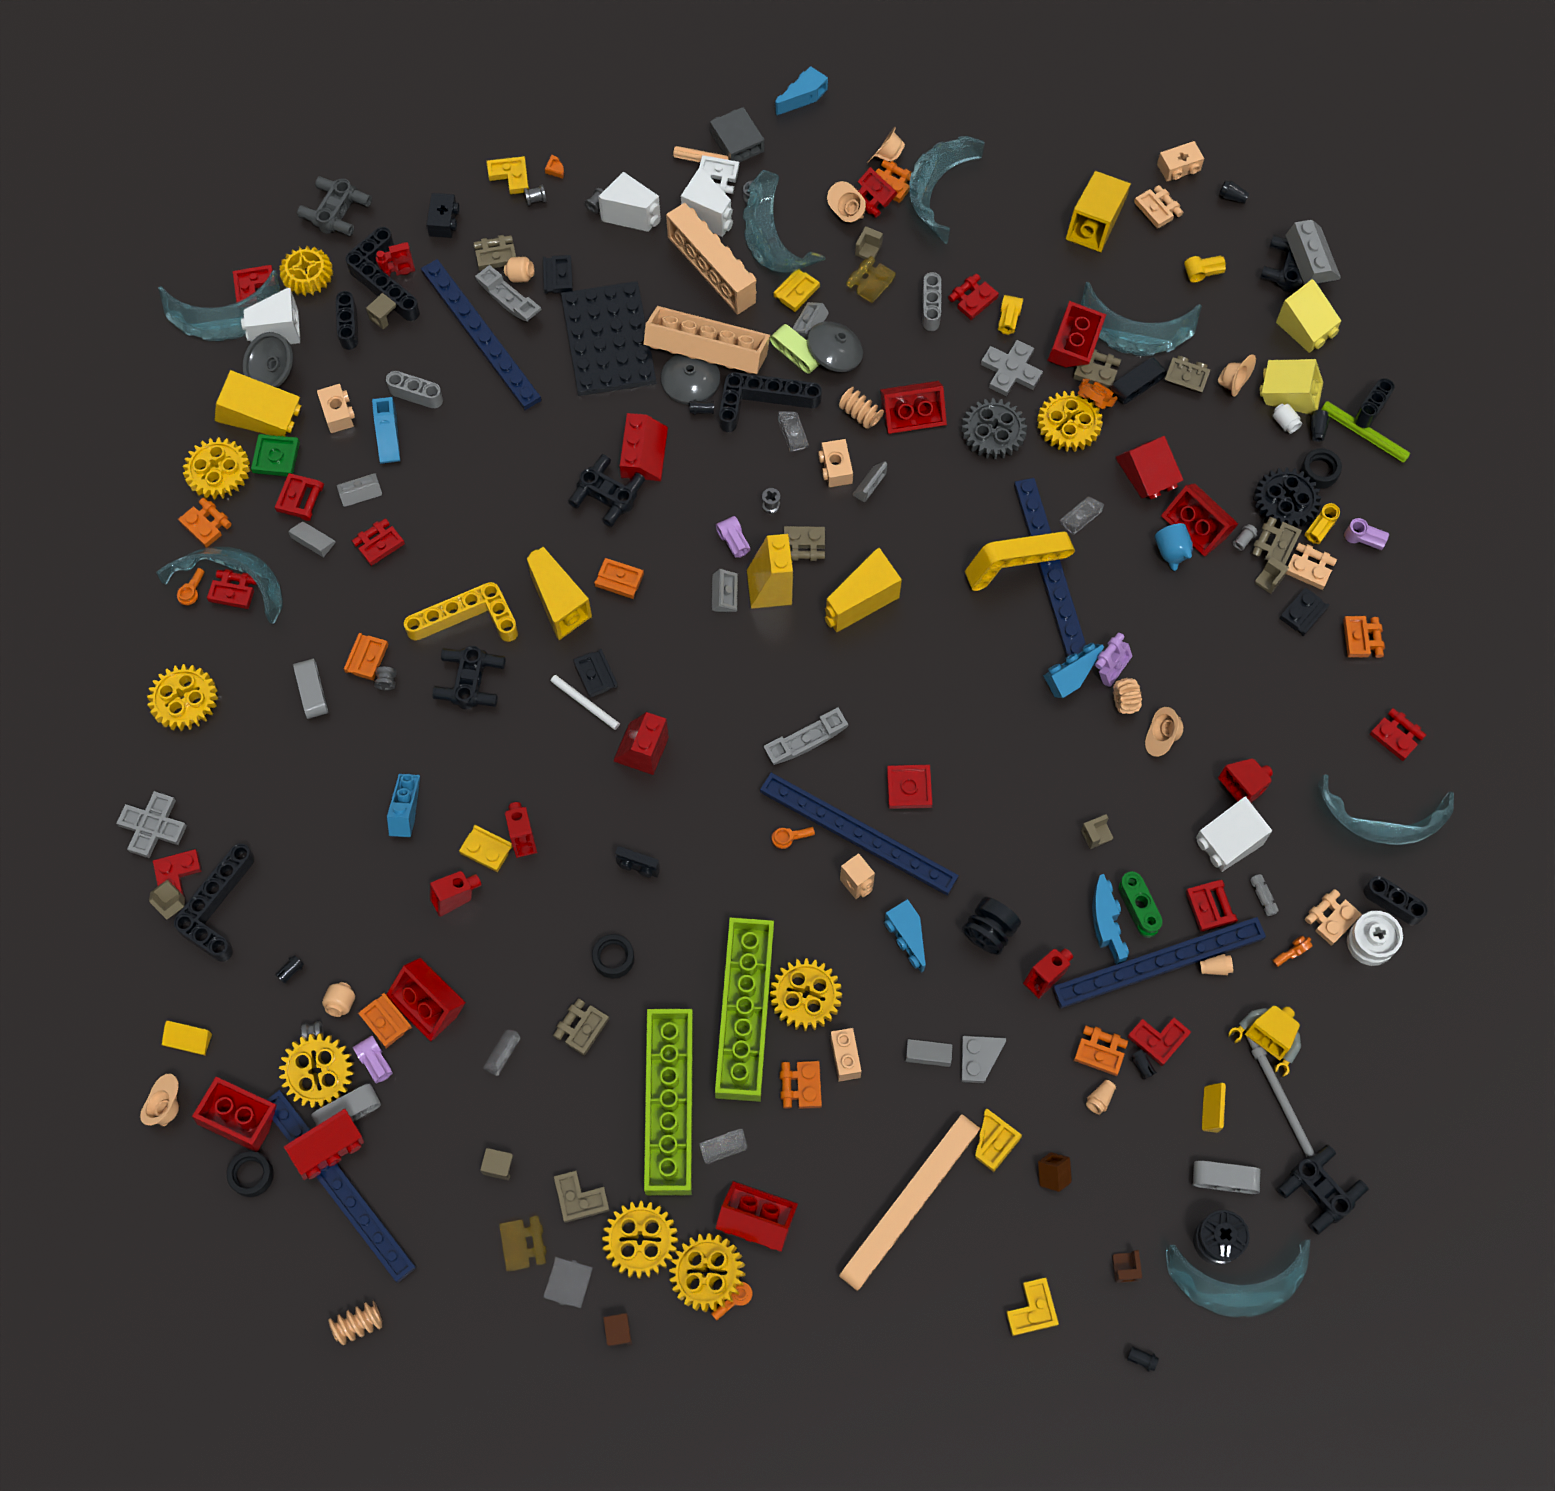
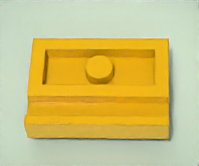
[773,267,820,312]
[459,825,513,873]

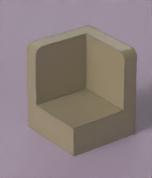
[855,226,883,262]
[366,293,396,330]
[1255,557,1289,594]
[1081,814,1113,849]
[149,880,185,920]
[480,1148,513,1181]

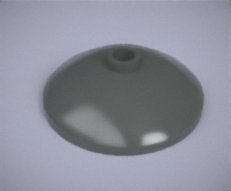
[807,321,863,372]
[243,332,293,388]
[661,354,720,405]

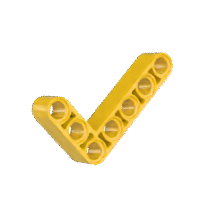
[965,532,1075,591]
[404,582,518,642]

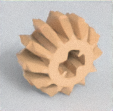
[1113,678,1142,714]

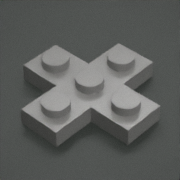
[981,340,1043,396]
[116,791,187,858]

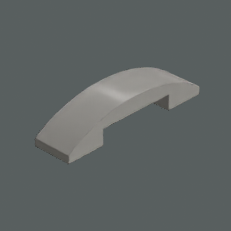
[475,265,541,321]
[763,707,848,765]

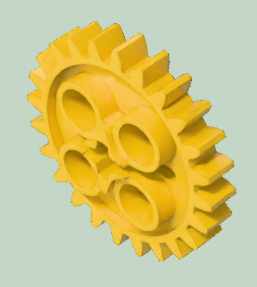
[1037,391,1103,452]
[183,437,250,500]
[147,664,218,731]
[770,958,842,1031]
[279,1033,354,1108]
[602,1201,678,1279]
[669,1233,745,1312]

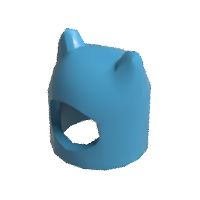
[1154,523,1193,571]

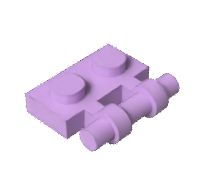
[1095,633,1132,687]

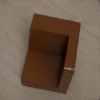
[1038,1152,1072,1192]
[1112,1250,1142,1283]
[604,1313,632,1346]

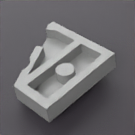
[961,1036,1006,1083]

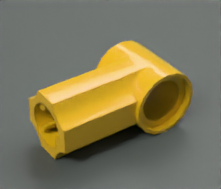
[1184,256,1226,283]
[998,295,1023,335]
[1305,503,1340,544]

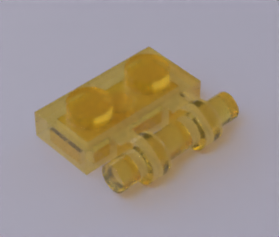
[846,256,896,303]
[500,1216,547,1272]

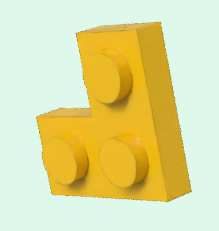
[487,156,529,194]
[1006,1278,1059,1336]

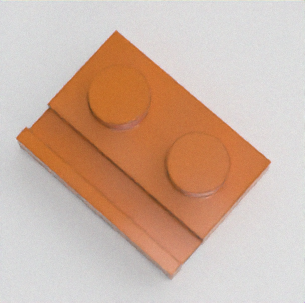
[594,558,644,599]
[344,633,389,681]
[358,993,412,1048]

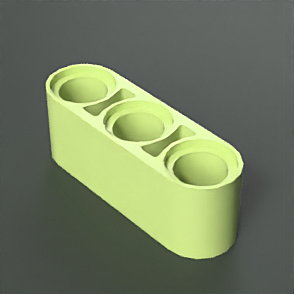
[770,324,820,374]

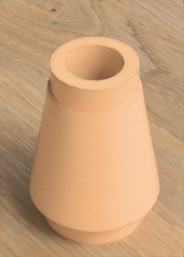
[1200,954,1233,976]
[1086,1080,1116,1114]

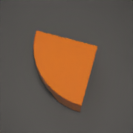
[545,155,564,179]

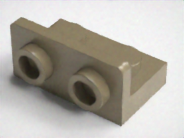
[1165,356,1211,393]

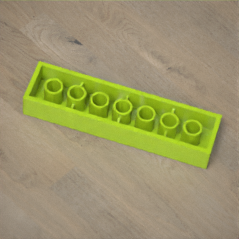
[715,918,774,1102]
[644,1009,693,1195]

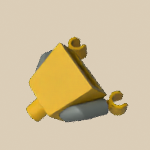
[1228,1006,1301,1077]

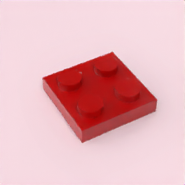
[887,765,932,809]

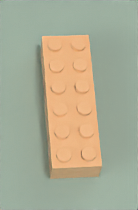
[666,203,757,315]
[643,306,770,374]

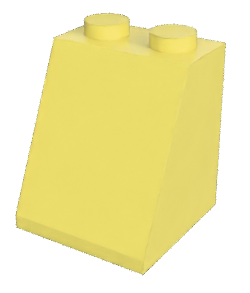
[1276,279,1341,353]
[1260,359,1323,415]

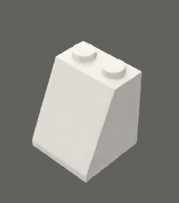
[681,168,733,237]
[598,172,661,232]
[241,288,300,344]
[1196,796,1272,872]

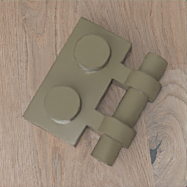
[474,235,516,271]
[1073,349,1121,389]
[1252,517,1302,564]
[784,526,825,561]
[553,999,609,1056]

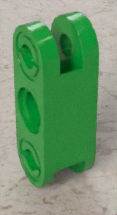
[1118,872,1163,938]

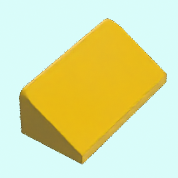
[162,1021,212,1056]
[1202,1083,1226,1133]

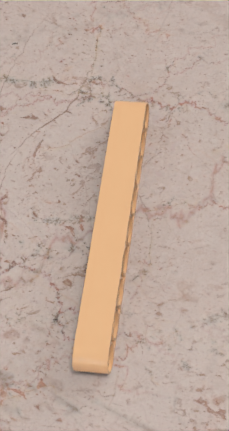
[839,1114,980,1291]

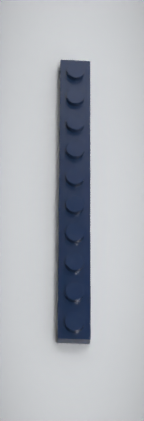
[421,259,542,410]
[1014,478,1086,657]
[760,773,959,896]
[1052,917,1266,1009]
[267,1090,416,1283]

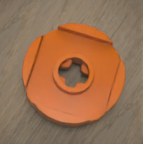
[1078,379,1118,409]

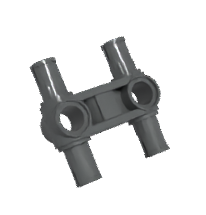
[297,176,372,236]

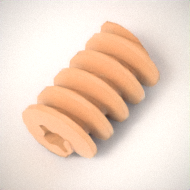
[839,387,884,429]
[328,1300,382,1345]

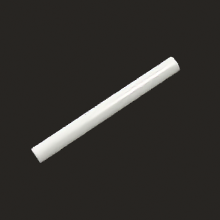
[551,675,620,730]

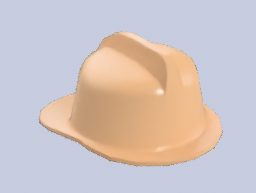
[867,127,905,163]
[827,181,866,223]
[1218,354,1256,397]
[1145,707,1184,757]
[140,1074,179,1126]

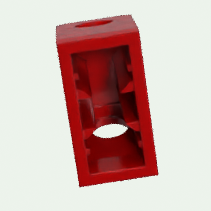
[1218,759,1273,803]
[505,802,537,858]
[430,871,481,917]
[1023,948,1073,999]

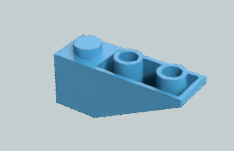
[775,66,828,115]
[372,397,400,464]
[1043,643,1104,698]
[387,774,420,837]
[884,899,926,973]

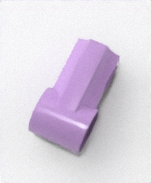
[715,516,750,558]
[1344,518,1389,550]
[353,1035,393,1084]

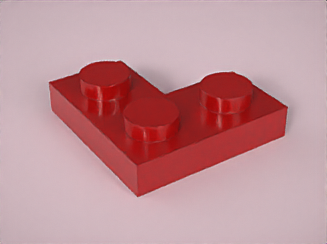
[233,265,275,308]
[153,849,202,896]
[1127,1018,1191,1066]

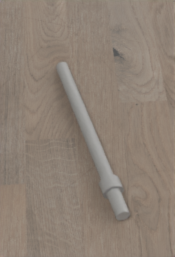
[1246,1036,1315,1157]

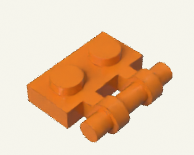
[876,160,917,203]
[178,498,232,548]
[1343,616,1385,658]
[1074,1025,1128,1076]
[779,1061,822,1109]

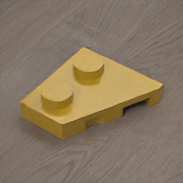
[975,1109,1022,1172]

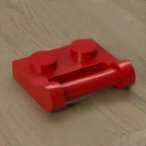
[275,473,324,521]
[1186,880,1238,932]

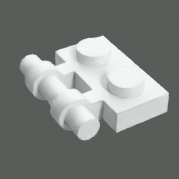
[699,155,740,194]

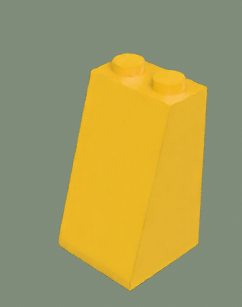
[1066,171,1131,252]
[215,370,302,437]
[747,534,793,609]
[527,547,592,640]
[825,548,902,633]

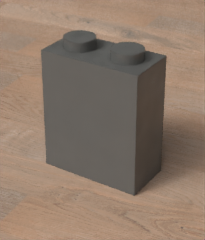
[710,107,764,162]

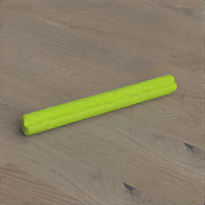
[1321,401,1410,462]

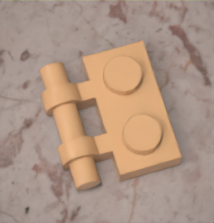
[1134,185,1183,229]
[1286,543,1337,590]
[1305,889,1362,946]

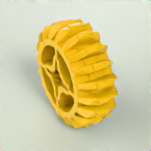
[279,246,333,297]

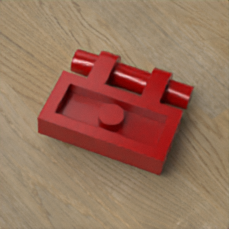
[854,167,898,218]
[376,242,415,277]
[948,273,999,320]
[351,518,405,566]
[207,569,258,609]
[1369,708,1427,761]

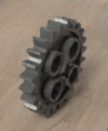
[962,398,1027,459]

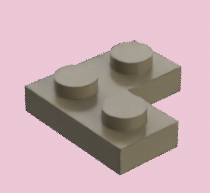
[554,1171,610,1223]

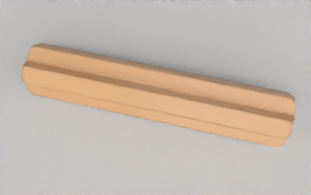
[673,146,729,162]

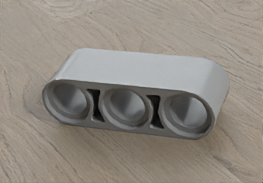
[922,272,941,331]
[386,371,443,408]
[293,658,328,719]
[311,1084,381,1126]
[1193,1161,1261,1194]

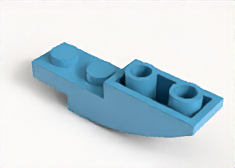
[1093,874,1129,965]

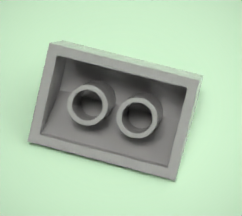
[1286,220,1341,285]

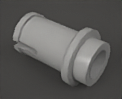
[1233,524,1258,551]

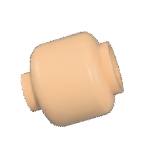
[504,257,534,283]
[322,982,355,1017]

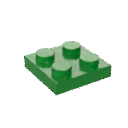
[251,434,300,476]

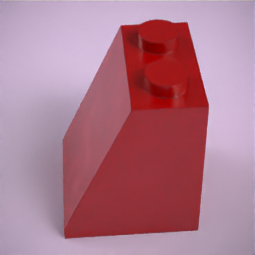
[1116,436,1183,500]
[614,712,669,775]

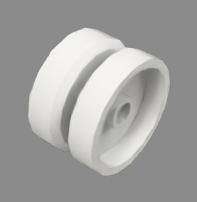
[1347,911,1403,966]

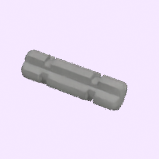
[1251,874,1279,916]

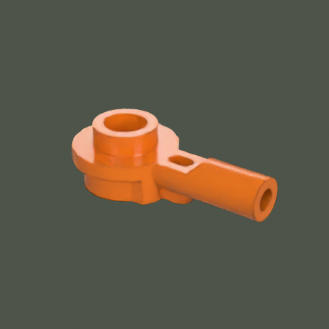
[177,568,205,605]
[772,827,815,849]
[1272,935,1313,967]
[711,1282,752,1321]

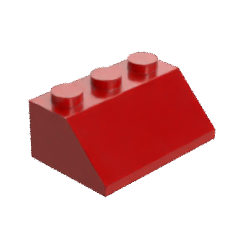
[1047,301,1106,367]
[880,381,947,434]
[620,413,668,481]
[1161,484,1238,556]
[386,958,466,1041]
[192,1077,277,1152]
[284,1109,364,1180]
[715,1181,798,1251]

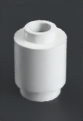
[1273,404,1302,434]

